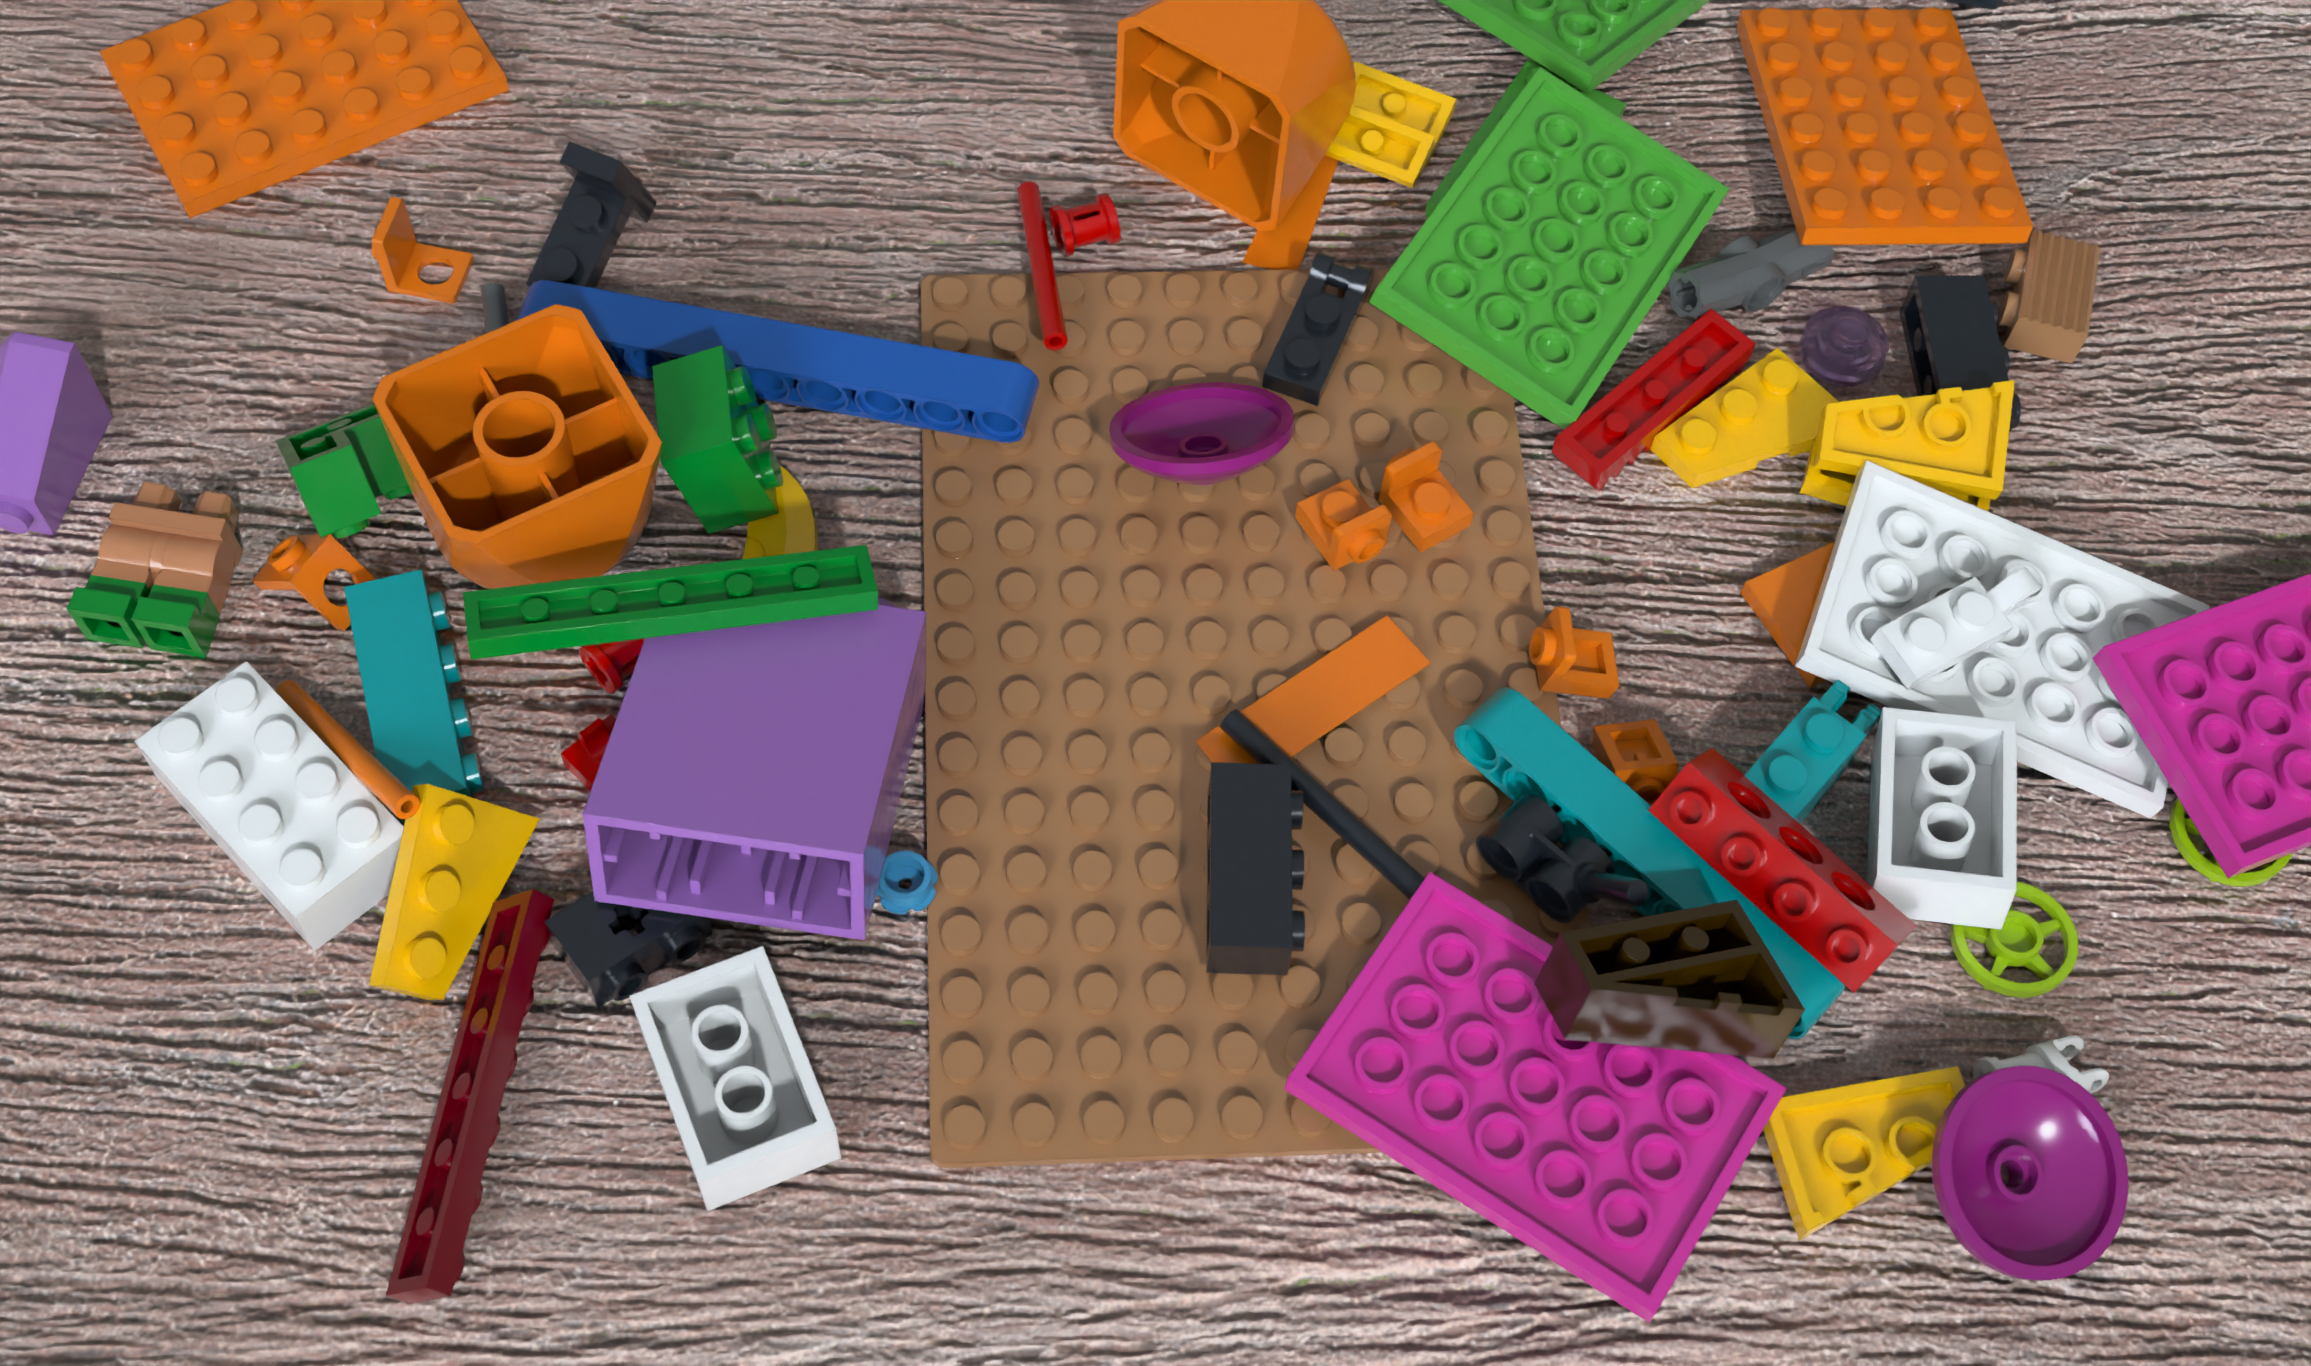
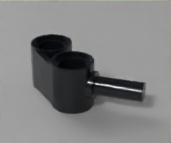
[1476,793,1648,923]

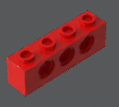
[1648,748,1917,993]

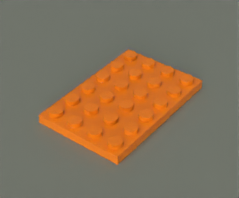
[99,0,509,219]
[1736,7,2033,245]

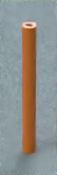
[275,680,420,819]

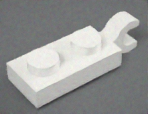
[1870,568,2041,690]

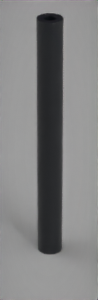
[1220,709,1425,900]

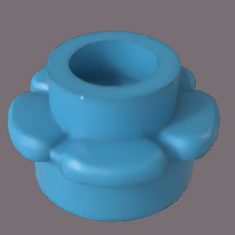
[876,851,938,915]

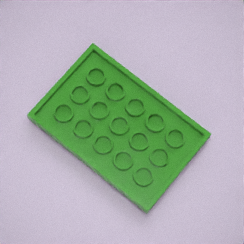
[1369,67,1729,430]

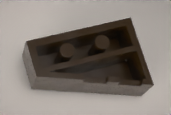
[1534,900,1805,1059]

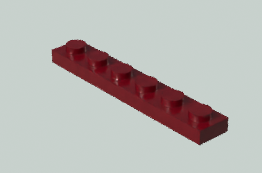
[386,889,555,1304]

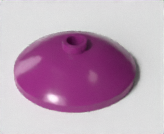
[1109,382,1295,485]
[1932,1066,2129,1280]

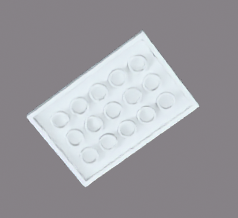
[1795,460,2210,818]

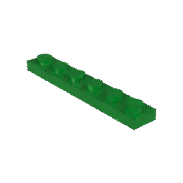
[463,545,878,660]

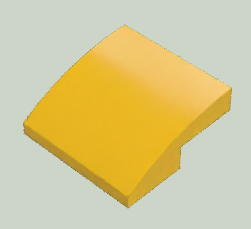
[1325,61,1456,188]

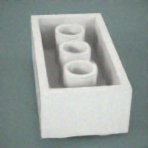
[135,661,404,951]

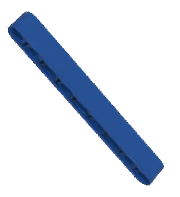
[515,280,1040,443]

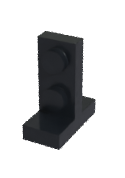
[526,141,657,289]

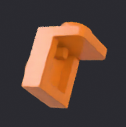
[1529,606,1619,699]

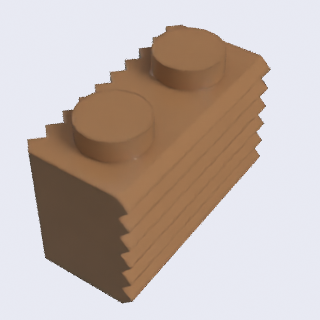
[1997,229,2100,364]

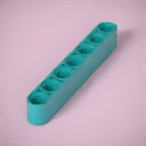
[1454,687,1845,1039]

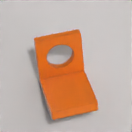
[371,196,474,304]
[252,534,376,631]

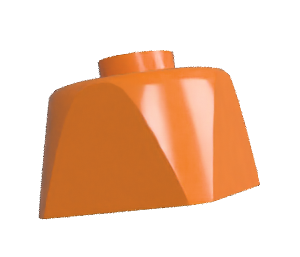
[1113,0,1356,232]
[372,304,662,589]

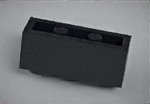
[1899,275,2021,433]
[1206,762,1305,975]

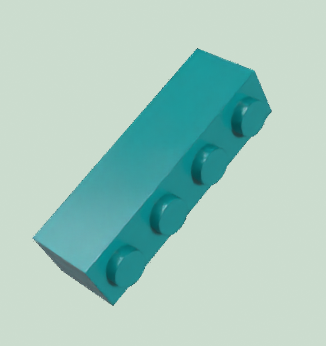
[344,569,485,826]

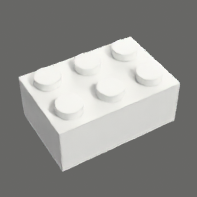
[1867,707,2017,929]
[629,946,841,1211]

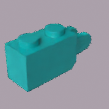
[1744,680,1882,824]

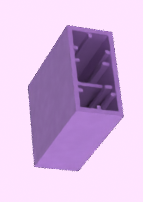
[583,597,926,940]

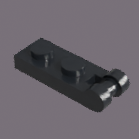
[1262,251,1375,406]

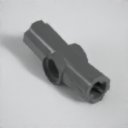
[1667,225,1835,319]

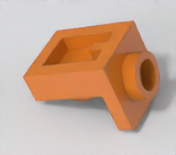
[1379,441,1474,553]
[1295,478,1392,571]
[1592,719,1679,806]

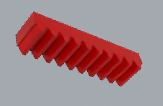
[1551,308,1756,492]

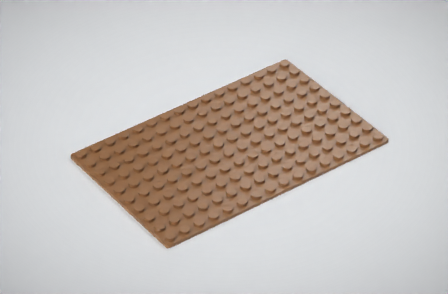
[921,268,1591,1168]

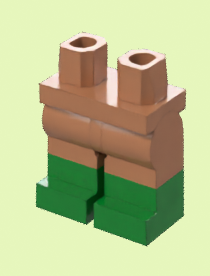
[67,482,243,658]

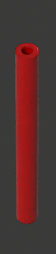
[1017,181,1068,351]

